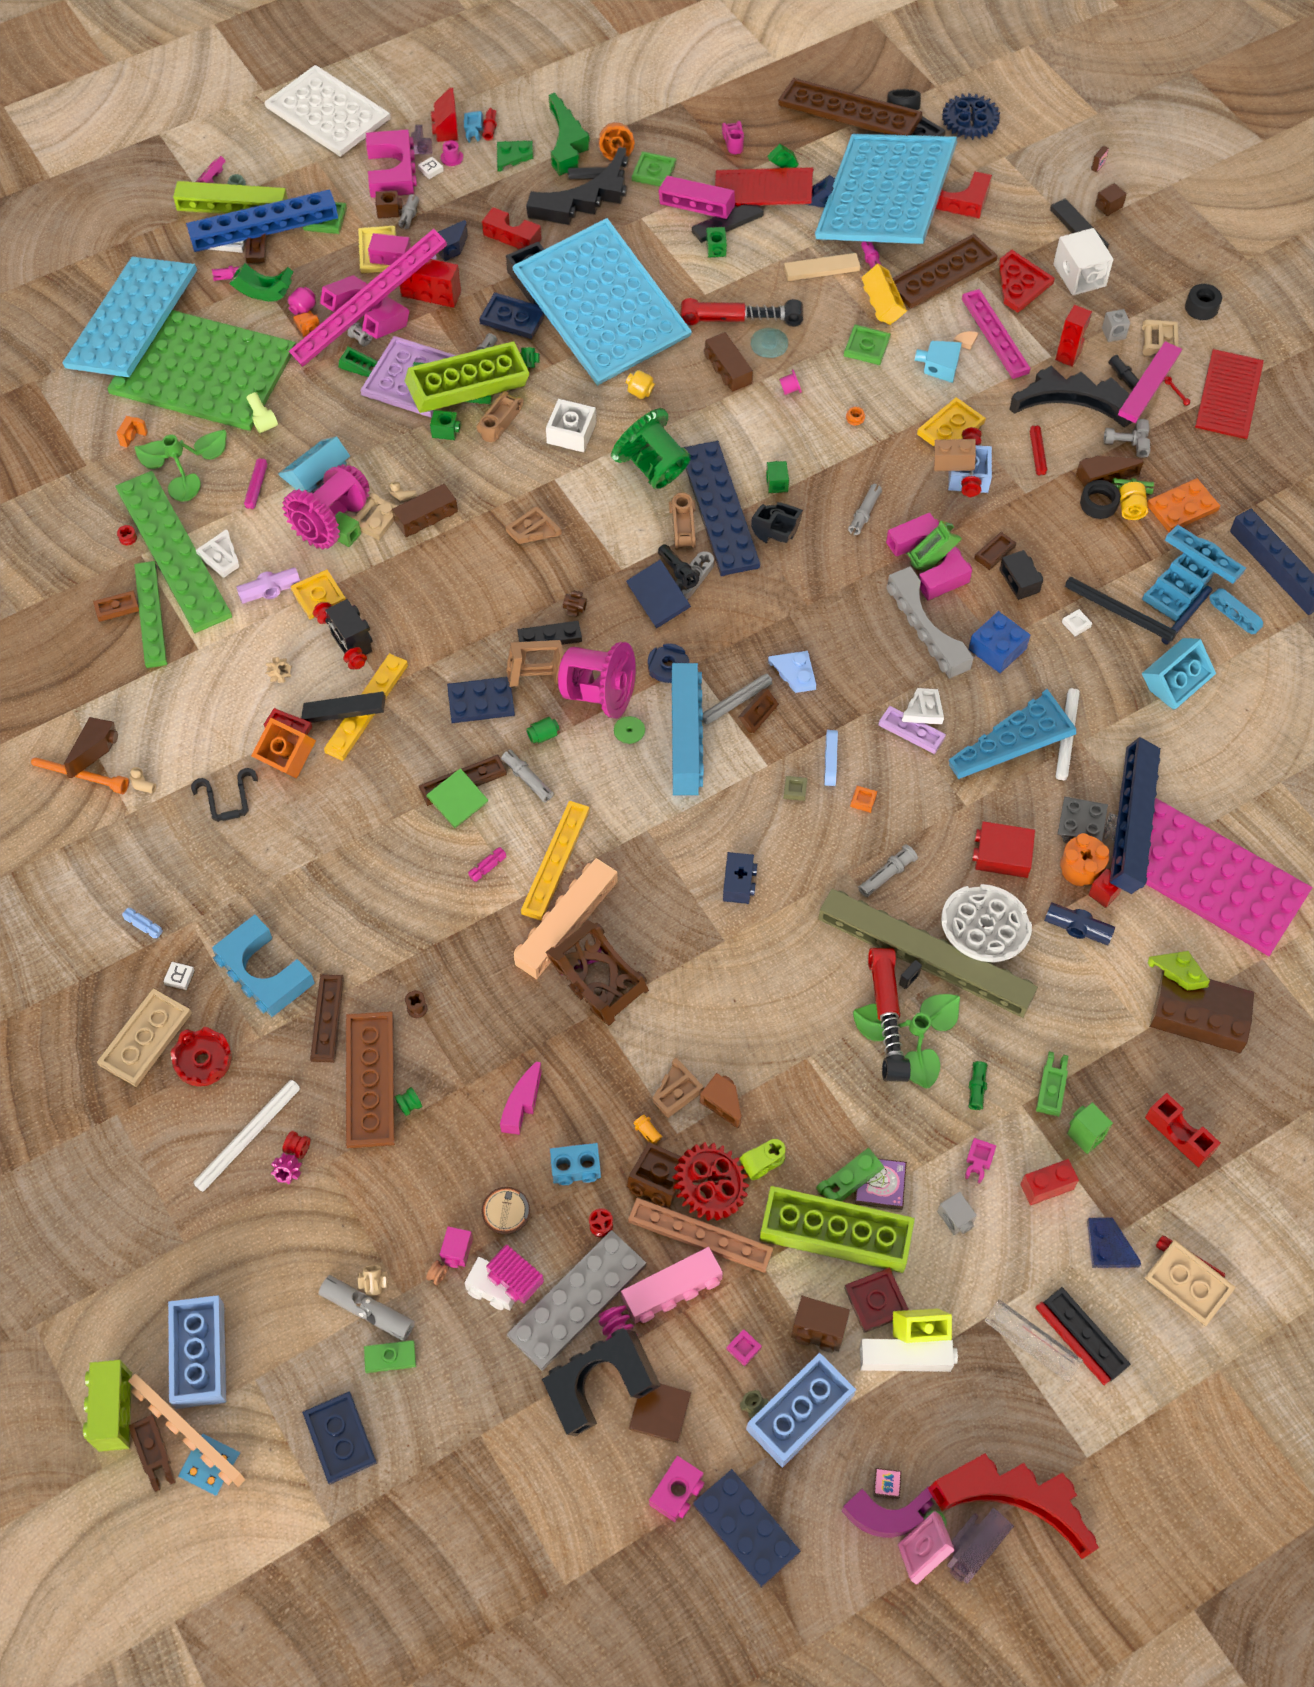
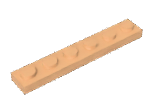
[128,1373,246,1487]

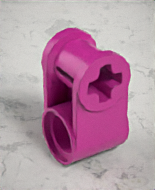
[722,121,744,154]

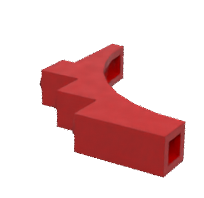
[928,1453,1099,1559]

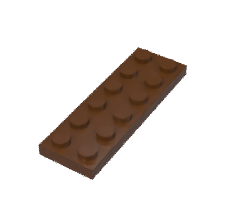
[893,234,998,309]

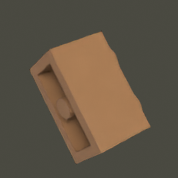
[934,439,976,471]

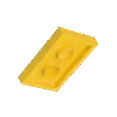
[917,397,986,446]

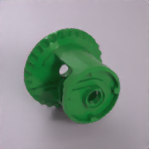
[611,408,691,489]

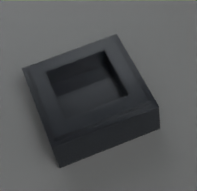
[899,960,922,989]

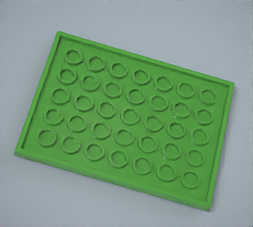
[107,310,296,431]

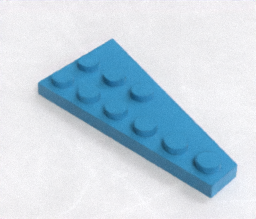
[949,689,1076,779]

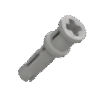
[858,844,918,898]

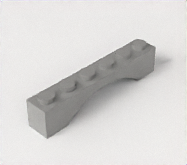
[887,566,973,679]

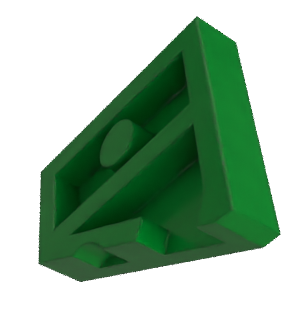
[497,140,533,172]

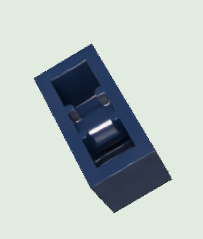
[723,852,758,904]

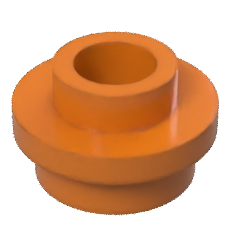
[846,407,865,425]

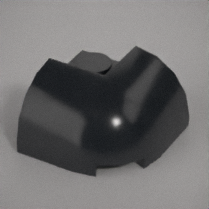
[751,502,803,543]

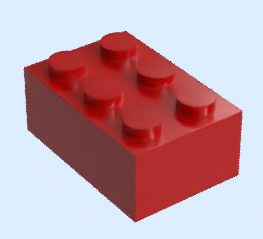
[399,259,461,308]

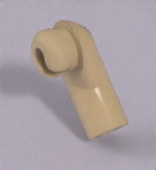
[389,482,417,501]
[129,767,156,794]

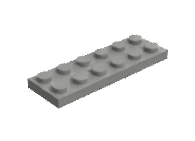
[507,1230,646,1371]

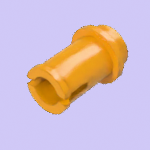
[634,1115,663,1144]

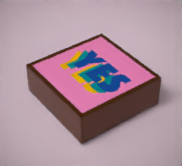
[1091,146,1109,172]
[873,1468,902,1499]

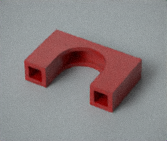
[935,171,992,219]

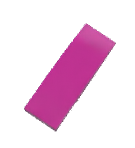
[500,1062,542,1135]

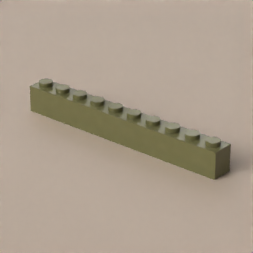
[818,889,1038,1018]

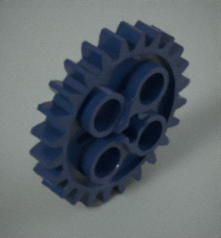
[942,93,1000,140]

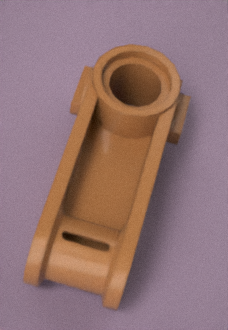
[476,391,523,442]
[669,492,696,549]

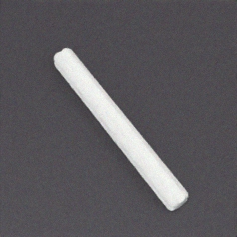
[1056,688,1080,781]

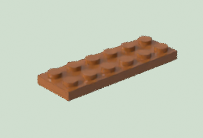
[346,1011,395,1149]

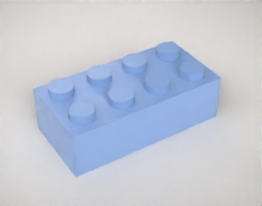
[168,1295,226,1409]
[746,1353,856,1468]

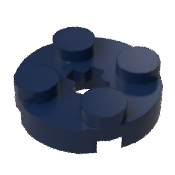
[648,643,689,683]

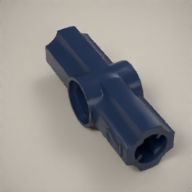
[1044,902,1115,946]

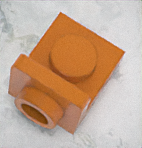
[293,310,320,337]
[116,415,148,448]

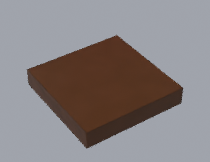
[629,1384,691,1444]

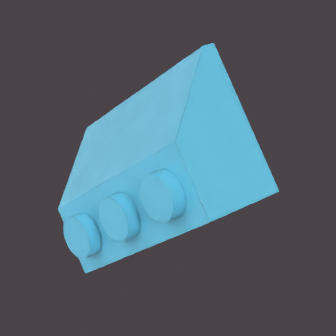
[278,436,350,492]
[1142,638,1216,709]

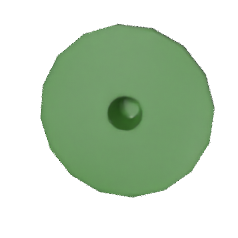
[613,716,645,744]

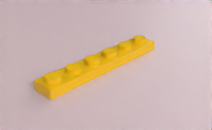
[324,653,408,761]
[521,801,590,921]

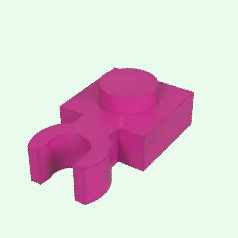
[965,1138,997,1183]

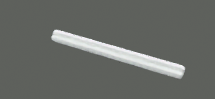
[193,1080,300,1191]

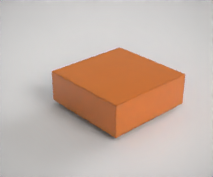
[850,785,878,813]

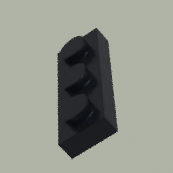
[517,620,582,645]

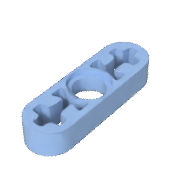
[824,730,838,786]

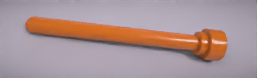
[31,757,129,794]

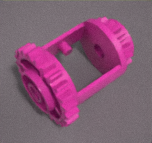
[282,464,370,550]

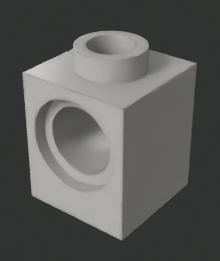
[1102,309,1130,342]
[937,1192,977,1235]

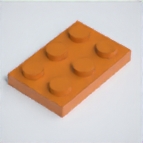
[1147,478,1220,532]

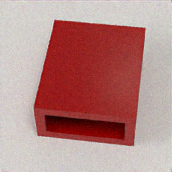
[972,821,1035,878]

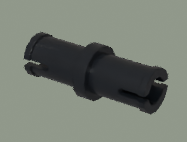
[1108,355,1139,391]

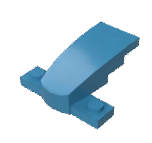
[1142,525,1246,622]

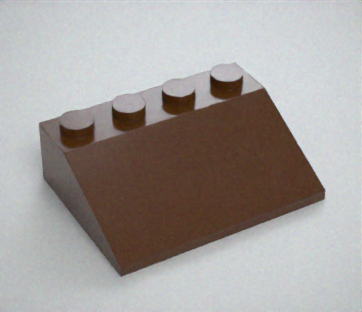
[1149,970,1254,1054]

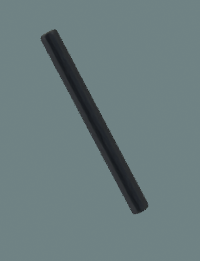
[1065,577,1177,642]

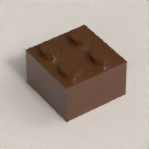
[791,1295,850,1353]

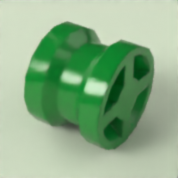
[394,1087,422,1117]

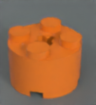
[1060,833,1109,886]

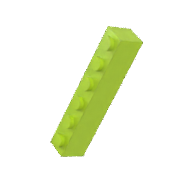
[173,181,288,214]

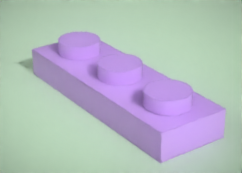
[879,706,946,754]

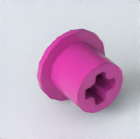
[440,141,464,166]
[779,369,802,395]

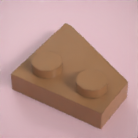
[652,1057,704,1118]

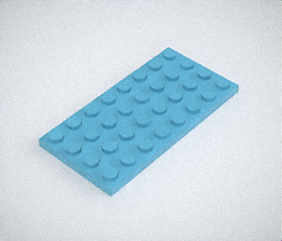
[62,257,197,377]

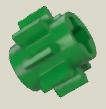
[520,347,540,368]

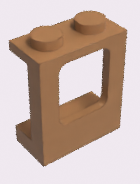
[506,640,566,687]

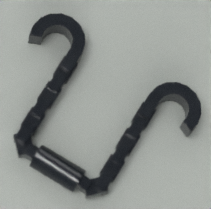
[191,768,258,822]

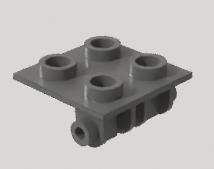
[1058,796,1108,843]

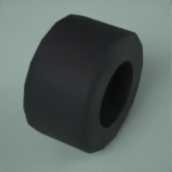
[1185,284,1222,320]

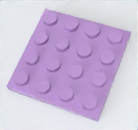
[360,336,456,417]

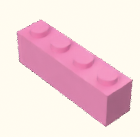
[621,1247,723,1324]

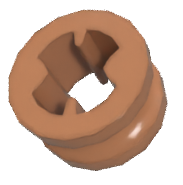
[426,1260,448,1286]

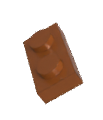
[93,590,139,622]

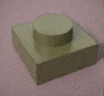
[783,776,807,801]

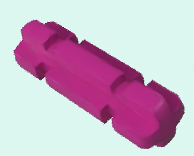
[468,847,506,882]

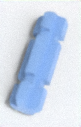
[122,908,163,939]

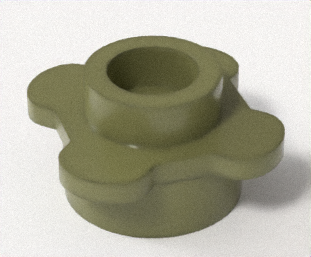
[740,1390,769,1418]

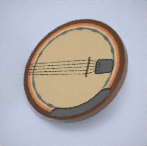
[482,1187,530,1235]

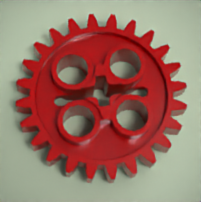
[673,1142,749,1221]

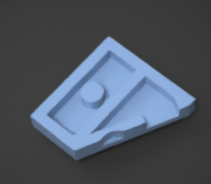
[768,651,816,693]

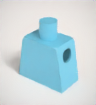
[915,341,962,383]

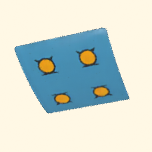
[178,1434,240,1496]

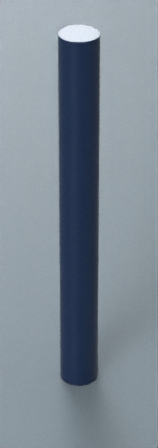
[1161,586,1213,645]

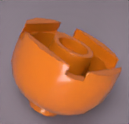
[598,122,635,161]

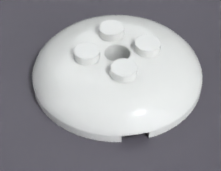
[941,884,1032,962]

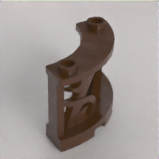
[546,919,649,1026]

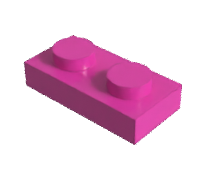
[195,156,226,183]

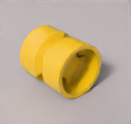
[1119,482,1148,520]

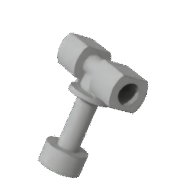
[1104,419,1150,458]

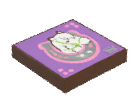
[854,1158,907,1210]

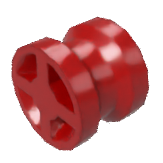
[282,1130,311,1160]
[589,1208,613,1238]

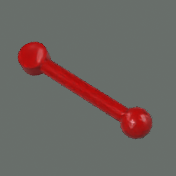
[1164,376,1191,406]

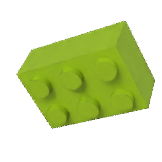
[83,1360,132,1452]

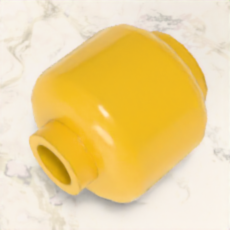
[625,370,655,399]

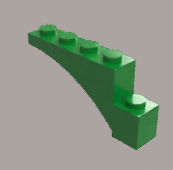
[549,92,590,176]

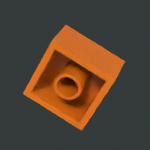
[251,718,316,779]

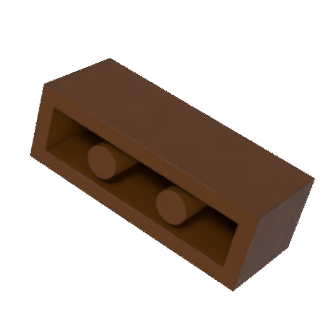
[704,332,753,392]
[392,483,458,537]

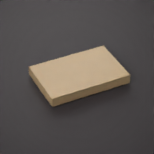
[1144,1239,1236,1327]

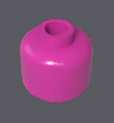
[288,287,316,315]

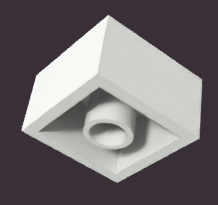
[546,399,596,452]

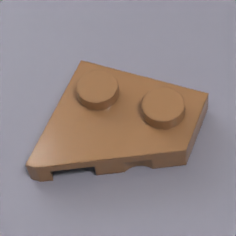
[506,506,562,544]

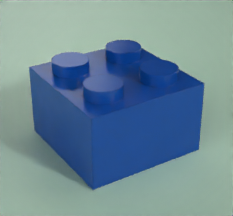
[968,611,1031,674]

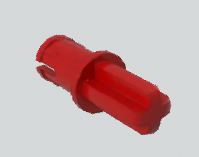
[482,108,497,141]

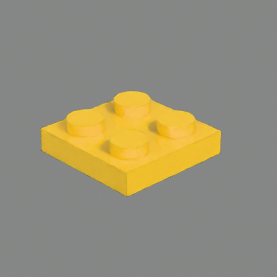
[290,569,346,620]

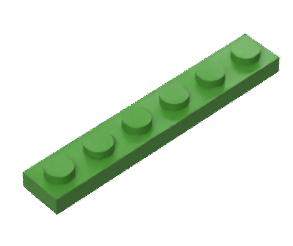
[134,561,167,668]

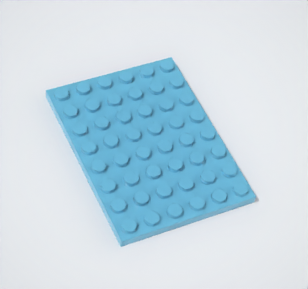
[815,134,957,244]
[513,218,692,386]

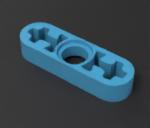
[1210,588,1264,634]

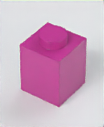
[440,1226,473,1268]

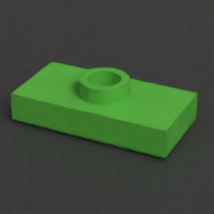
[364,1340,416,1373]

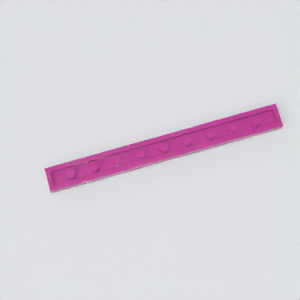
[289,229,447,367]

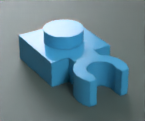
[464,111,483,142]

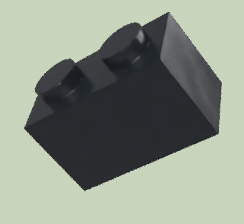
[999,550,1043,600]

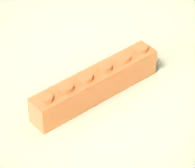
[514,858,618,979]

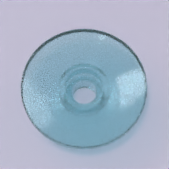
[750,328,788,358]

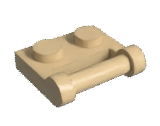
[1142,320,1178,356]
[351,493,397,540]

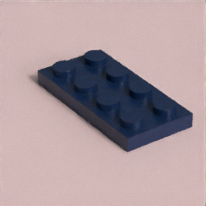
[693,1469,801,1588]

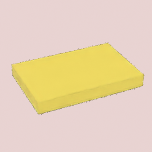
[358,226,396,273]

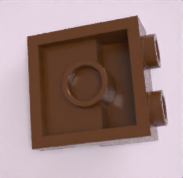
[627,1142,681,1207]

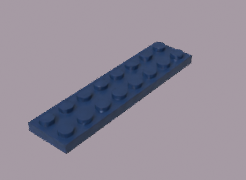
[681,440,760,576]

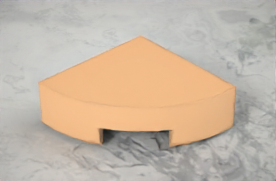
[953,331,978,350]

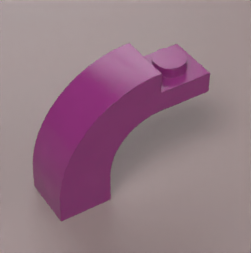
[842,1486,934,1538]

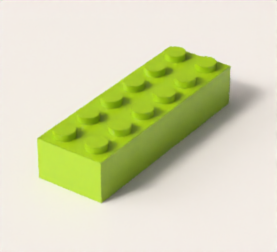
[404,341,530,413]
[760,1186,915,1273]

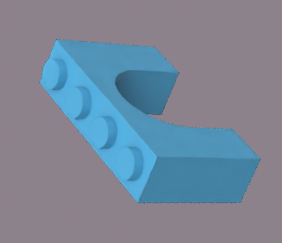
[212,915,315,1017]

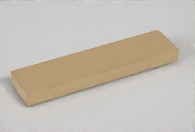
[784,253,860,281]

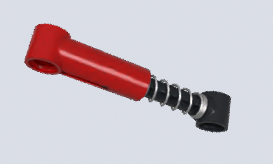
[681,298,803,327]
[868,948,911,1082]

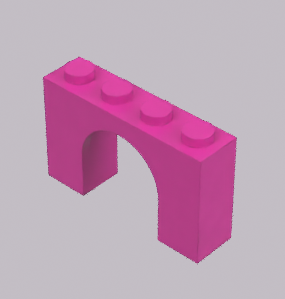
[366,129,417,198]
[320,275,409,339]
[886,512,972,601]

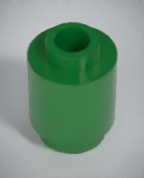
[526,716,560,744]

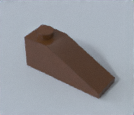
[1076,456,1144,487]
[64,717,118,778]

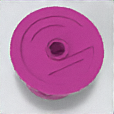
[558,642,636,719]

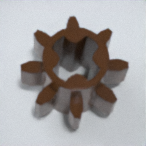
[563,590,587,617]

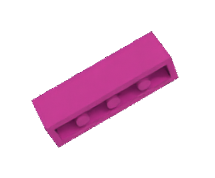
[658,176,735,219]

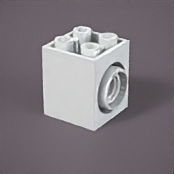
[1053,228,1113,296]

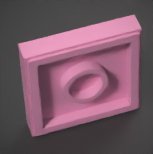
[898,1511,954,1585]

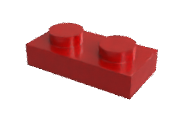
[264,708,312,735]

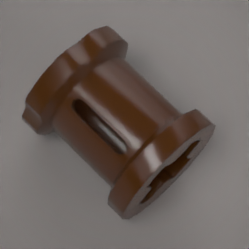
[405,990,428,1019]

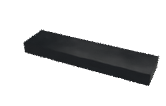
[1050,198,1109,249]
[692,204,764,243]
[301,691,386,723]
[1043,1287,1131,1382]

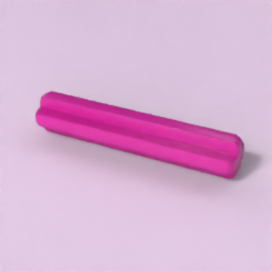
[244,458,268,509]

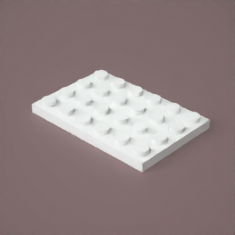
[265,65,391,157]

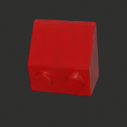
[431,87,458,142]

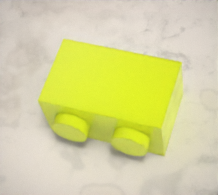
[893,1308,952,1343]

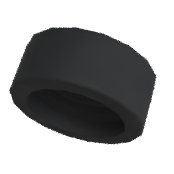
[887,89,921,110]
[1080,480,1121,519]

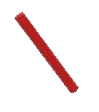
[1035,1302,1111,1386]

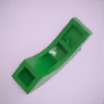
[229,263,294,302]

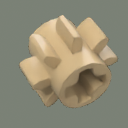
[265,657,292,683]
[357,1265,388,1296]

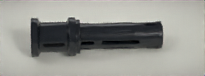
[658,544,700,589]

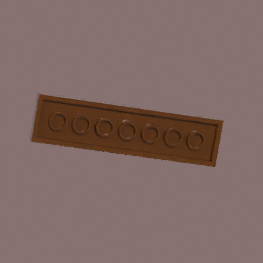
[778,78,923,136]

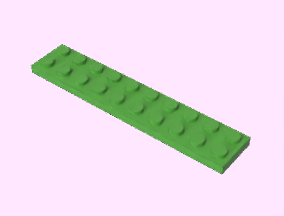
[115,471,232,634]

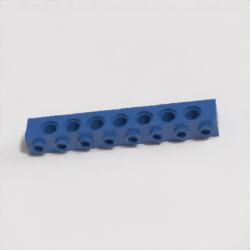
[186,189,338,252]

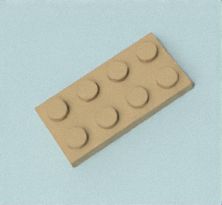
[97,989,192,1087]

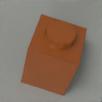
[700,1073,742,1128]

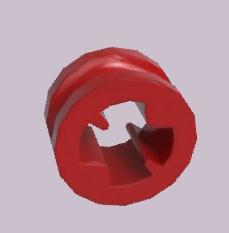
[117,525,137,546]

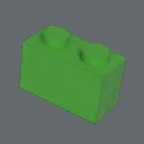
[1067,1102,1113,1154]

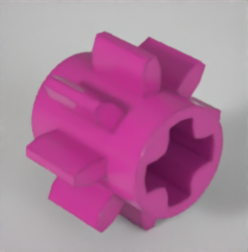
[271,1153,302,1185]

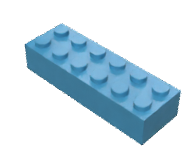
[672,663,704,796]

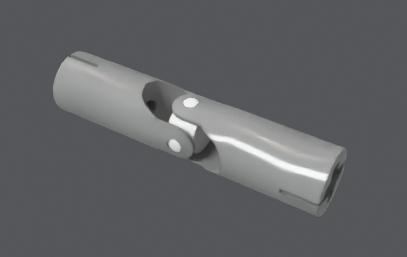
[319,1275,415,1341]

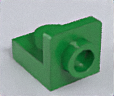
[767,144,799,168]

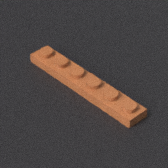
[628,1198,774,1273]

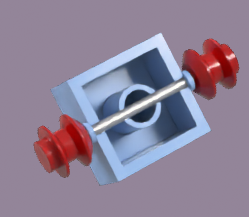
[948,427,992,497]

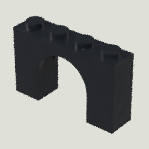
[542,1328,661,1436]

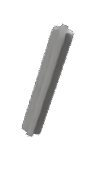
[703,674,772,724]

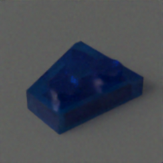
[1087,1218,1141,1268]

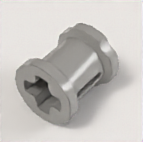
[348,322,373,346]

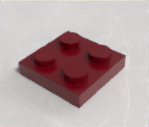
[844,1268,909,1333]

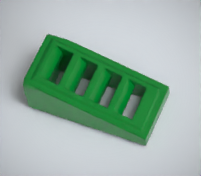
[338,346,378,377]

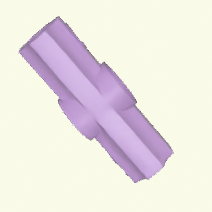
[236,567,300,604]

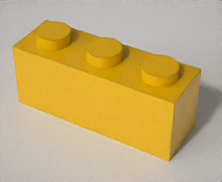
[862,263,907,325]

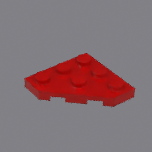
[999,249,1055,313]

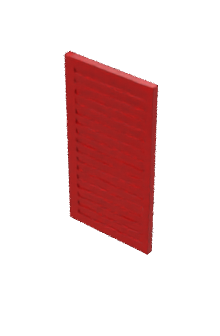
[715,167,814,206]
[1195,349,1264,439]

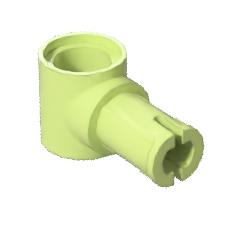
[247,392,278,433]

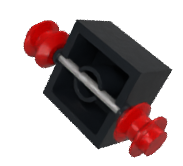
[313,599,373,670]

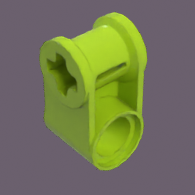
[739,1139,785,1181]

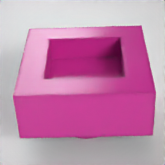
[726,1329,762,1367]

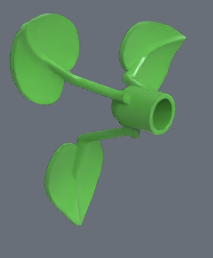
[135,430,227,502]
[853,994,960,1088]

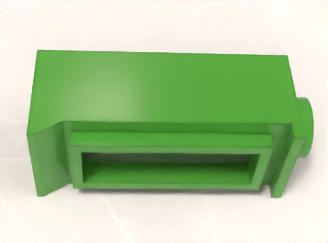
[907,521,962,571]

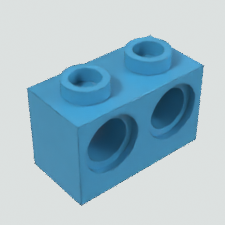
[550,1143,601,1186]

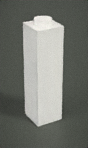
[860,1339,958,1372]

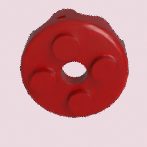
[171,1027,232,1086]

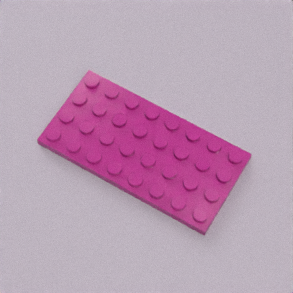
[1111,798,1313,956]

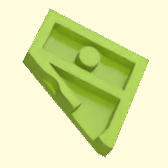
[1147,951,1210,991]

